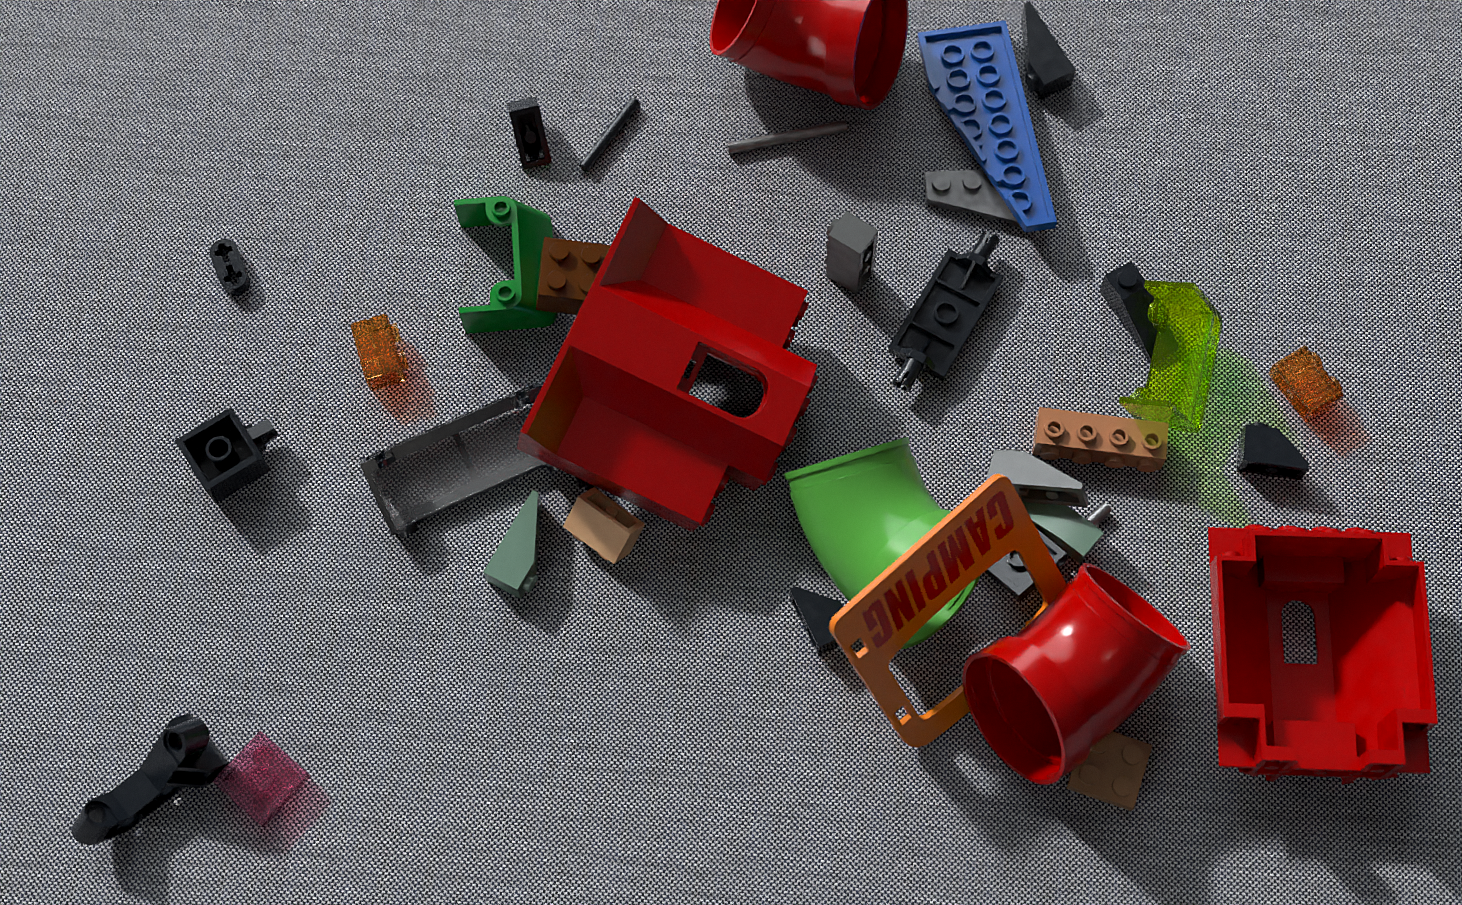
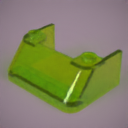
[1118,280,1222,433]

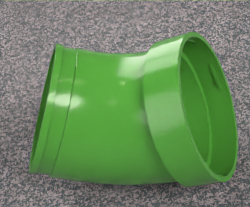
[784,436,981,649]

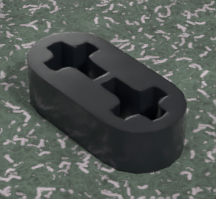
[210,239,250,296]

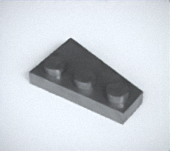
[924,169,1021,228]

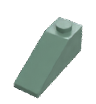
[483,490,542,599]

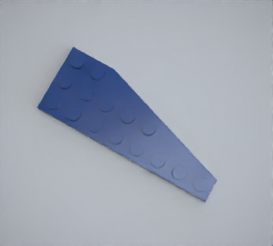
[917,20,1057,233]

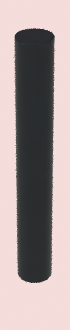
[579,97,640,172]

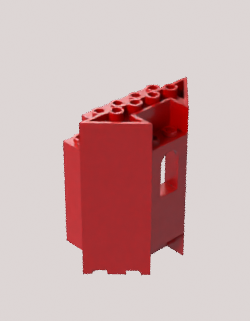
[1208,524,1438,785]

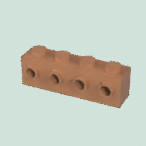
[1032,407,1169,472]

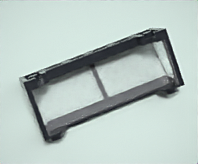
[360,382,558,537]

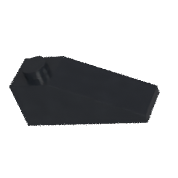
[1021,1,1076,100]
[1099,261,1179,365]

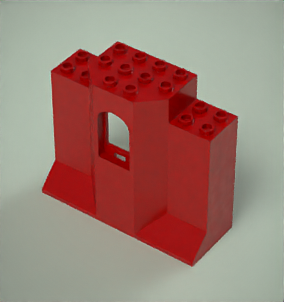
[517,197,818,532]

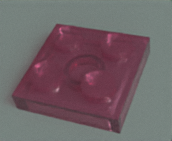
[212,731,311,828]

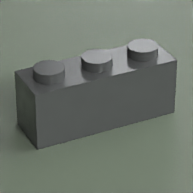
[824,211,879,295]

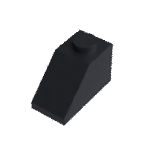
[506,96,552,170]
[1236,422,1309,481]
[789,587,843,656]

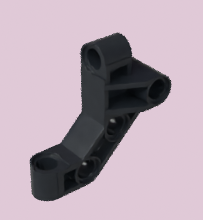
[71,713,231,845]

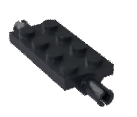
[888,230,1003,392]

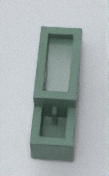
[1023,502,1104,564]

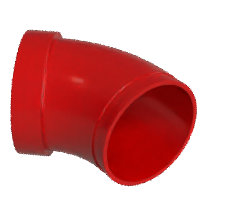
[709,0,909,110]
[962,563,1191,785]

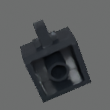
[174,409,278,504]

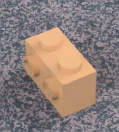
[563,487,645,564]

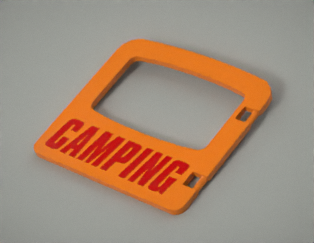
[829,474,1066,747]

